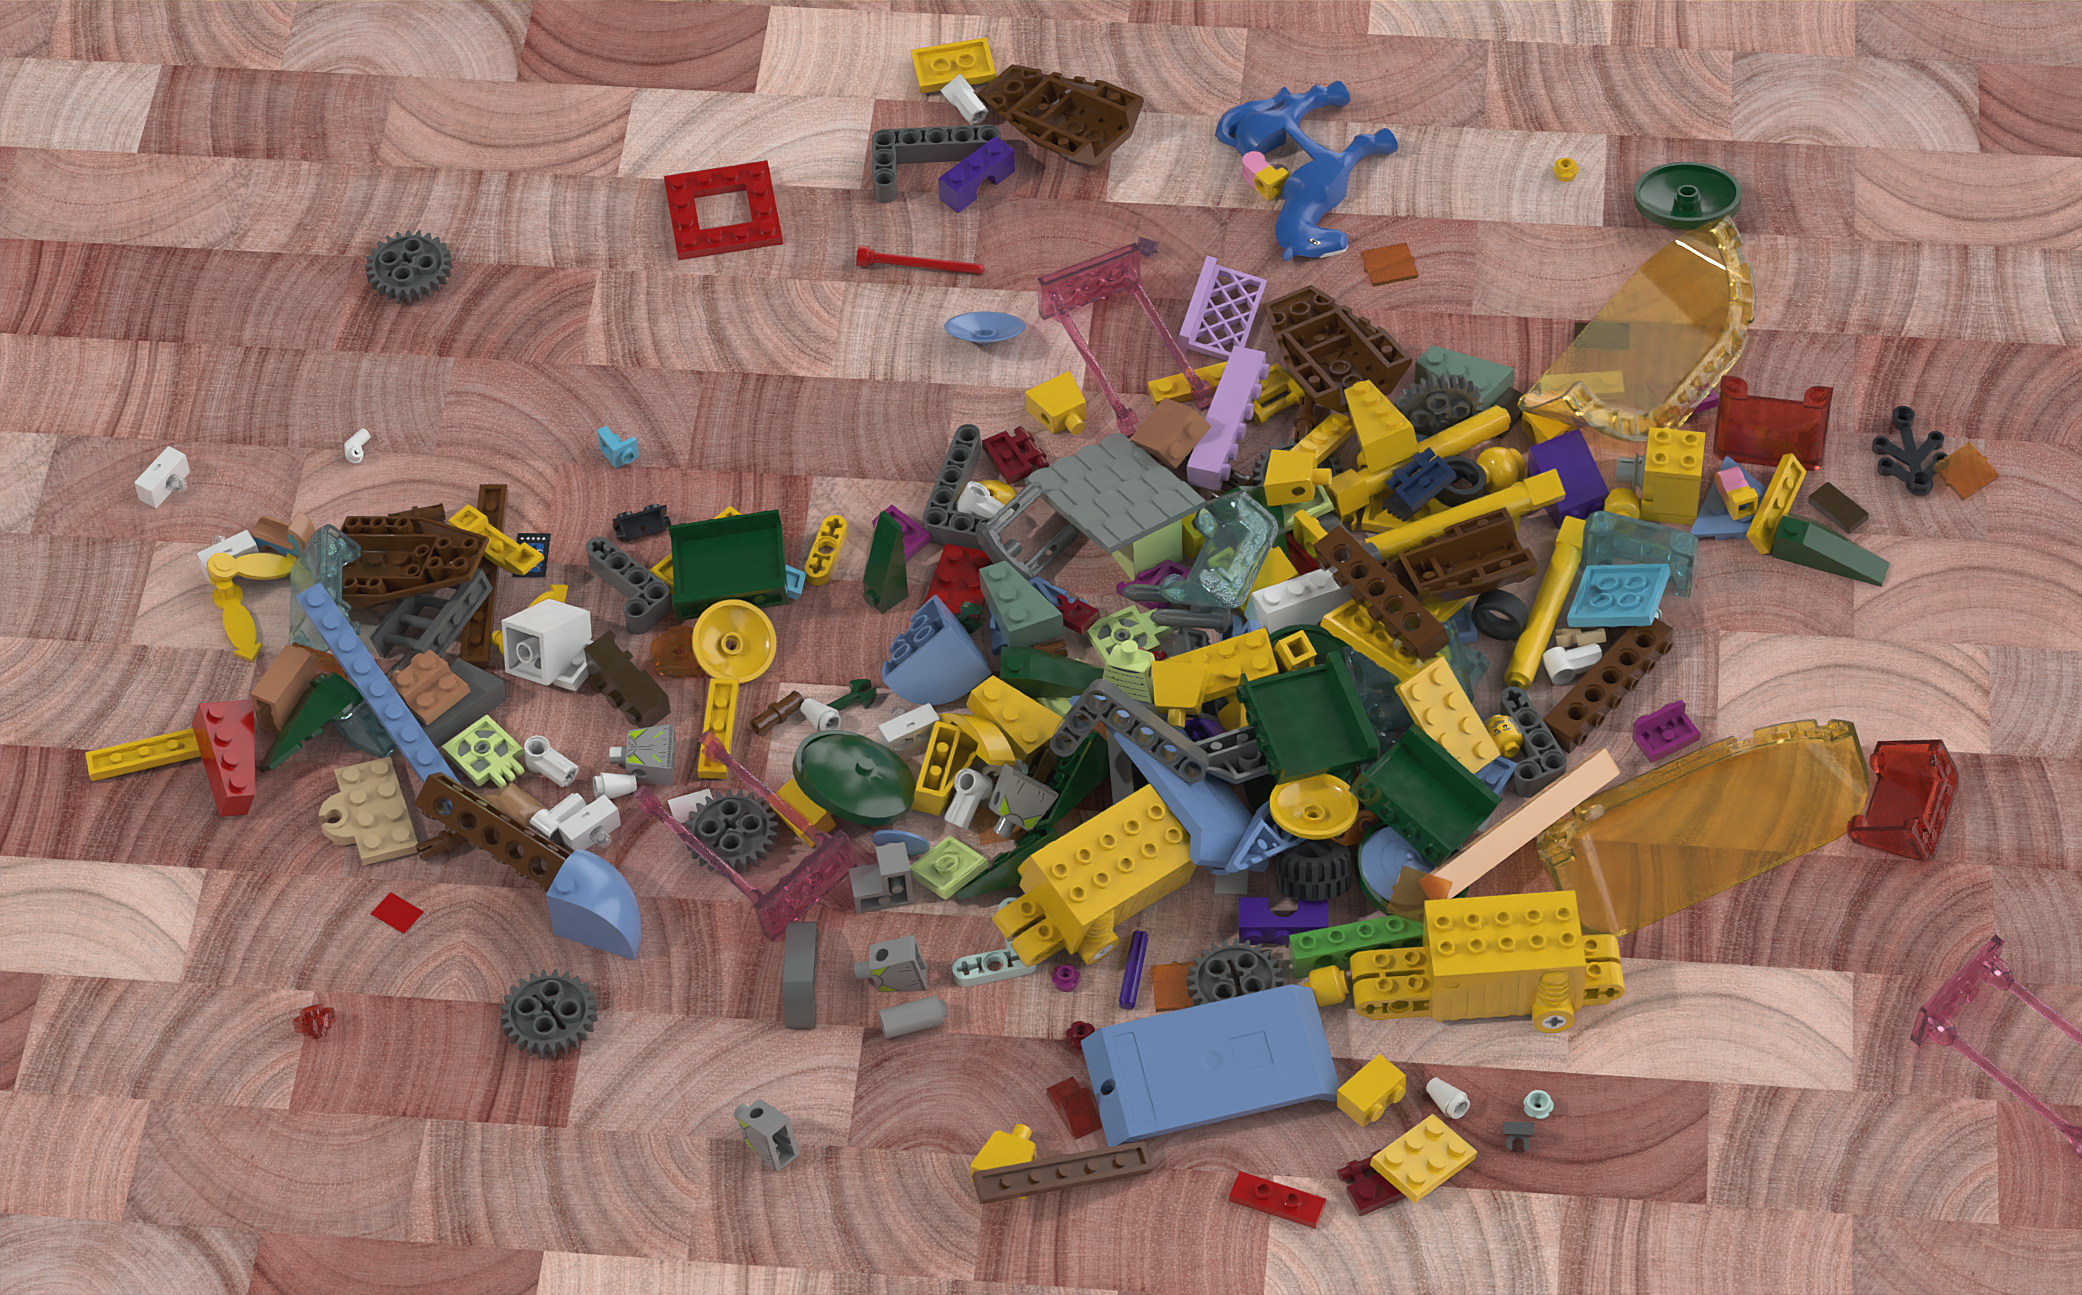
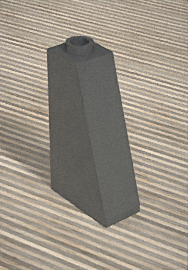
[412,658,507,749]

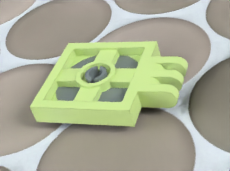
[1085,605,1172,665]
[442,715,525,788]

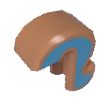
[250,511,316,558]

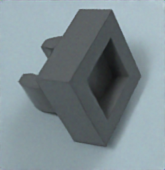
[1502,1121,1534,1150]

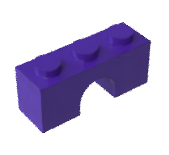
[938,136,1015,213]
[1239,897,1328,945]

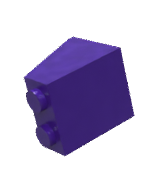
[1527,428,1609,529]

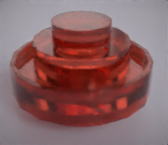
[292,1004,337,1040]

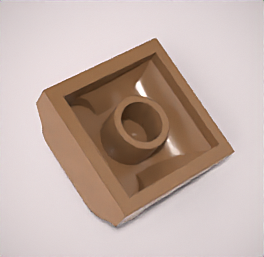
[470,782,550,845]

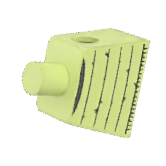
[1100,640,1155,704]

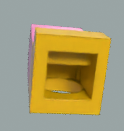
[1242,151,1289,201]
[1715,466,1759,521]

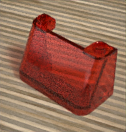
[1713,375,1833,471]
[1847,739,1959,862]

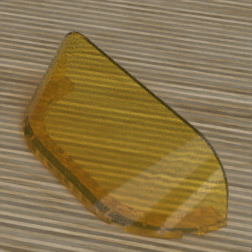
[1519,214,1756,443]
[1536,719,1869,937]

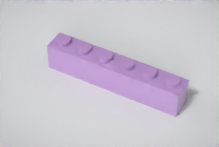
[1187,346,1269,491]

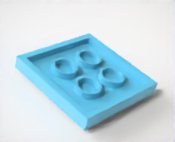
[1567,564,1670,628]

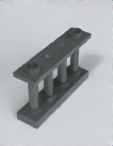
[370,568,493,658]

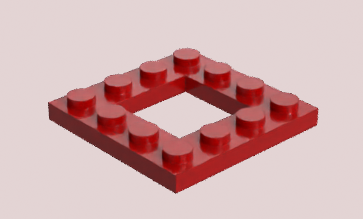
[664,160,783,260]

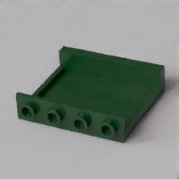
[668,509,789,621]
[1236,651,1380,785]
[1348,723,1503,868]

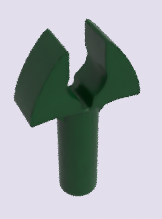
[954,602,986,634]
[827,679,877,711]

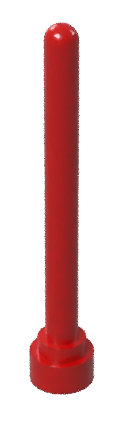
[856,245,985,274]

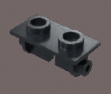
[612,504,671,542]

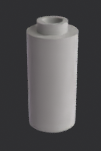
[878,995,948,1039]

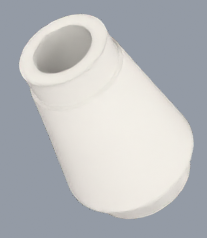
[800,698,841,732]
[593,773,637,799]
[1426,1078,1470,1119]

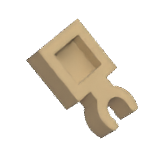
[1555,626,1606,648]

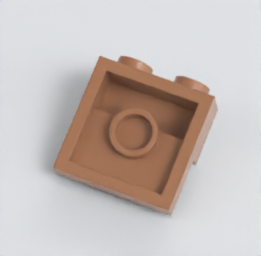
[389,650,471,726]

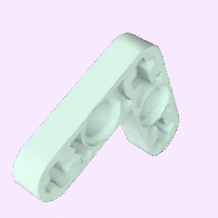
[952,898,1037,987]

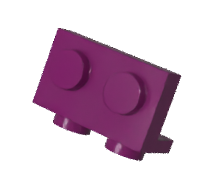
[1632,699,1701,763]

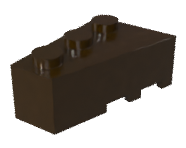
[584,630,671,728]

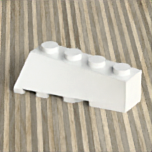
[1244,561,1352,635]

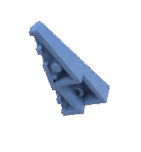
[1225,800,1306,873]

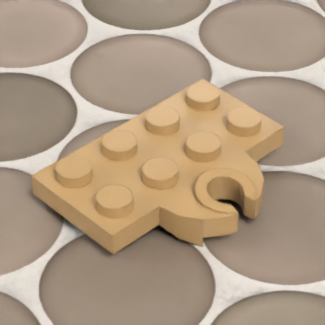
[319,757,418,866]

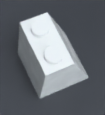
[502,599,592,686]

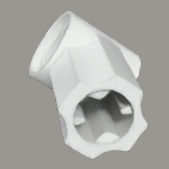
[940,74,989,125]
[955,482,1014,533]
[1542,643,1602,685]
[524,735,579,787]
[944,768,993,829]
[529,793,587,845]

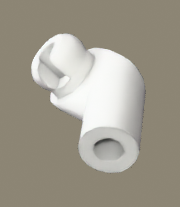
[344,428,371,463]

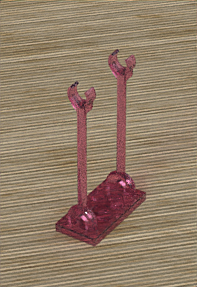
[1037,242,1213,439]
[632,730,858,942]
[1910,934,2082,1159]

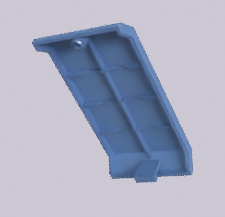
[1068,695,1269,875]
[1081,984,1340,1147]

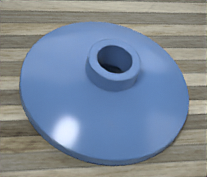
[872,830,930,856]

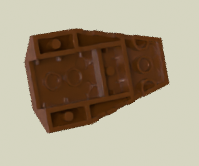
[977,64,1144,166]
[1263,285,1412,414]
[1359,507,1538,605]

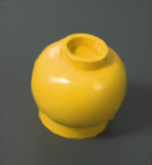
[1476,447,1525,493]

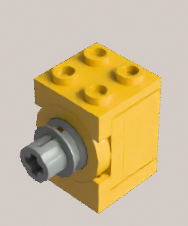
[1615,427,1706,525]

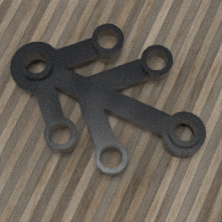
[1872,406,1950,496]

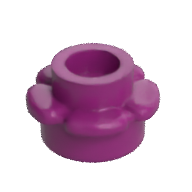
[1051,964,1081,992]

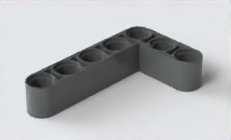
[872,125,1001,203]
[922,424,1002,551]
[1050,679,1209,783]

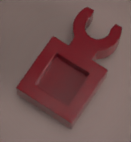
[1054,594,1100,635]

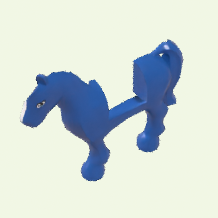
[1215,80,1398,261]

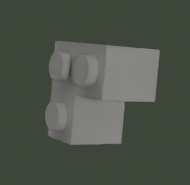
[848,842,914,914]

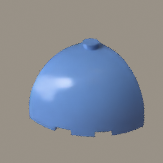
[882,594,992,705]
[546,849,642,960]

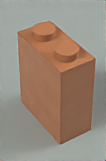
[1130,397,1212,468]
[250,644,317,735]

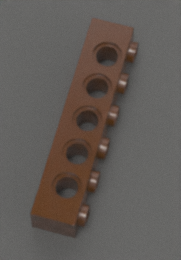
[1313,525,1450,663]
[1543,617,1674,754]
[414,772,572,893]

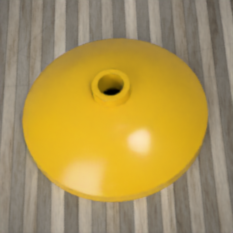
[692,600,776,684]
[1269,774,1358,840]

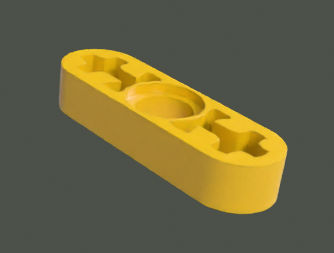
[805,515,848,586]

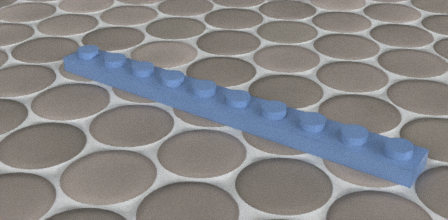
[295,582,461,812]

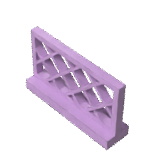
[1175,255,1267,361]

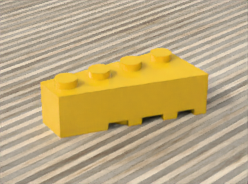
[1344,380,1419,474]

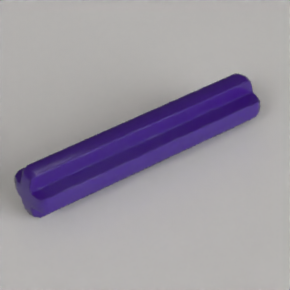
[1119,930,1148,1010]

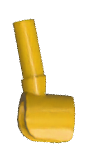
[1340,509,1358,531]

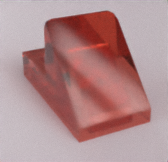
[1046,1076,1102,1140]

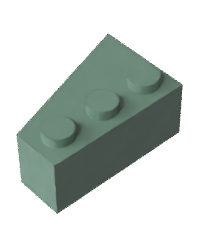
[1415,345,1514,414]
[979,560,1064,647]

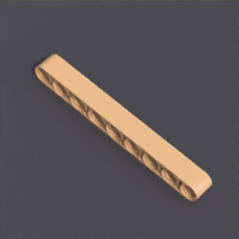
[1418,747,1620,900]

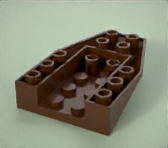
[313,516,489,614]

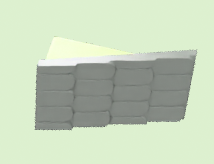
[1025,433,1206,581]

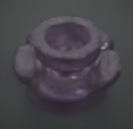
[1134,237,1160,257]

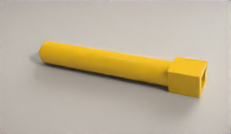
[1324,405,1511,517]
[1364,468,1566,560]
[1504,516,1593,690]

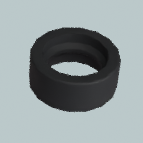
[1434,456,1486,508]
[1471,589,1529,641]

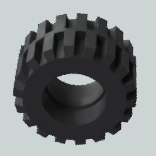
[1276,839,1351,901]

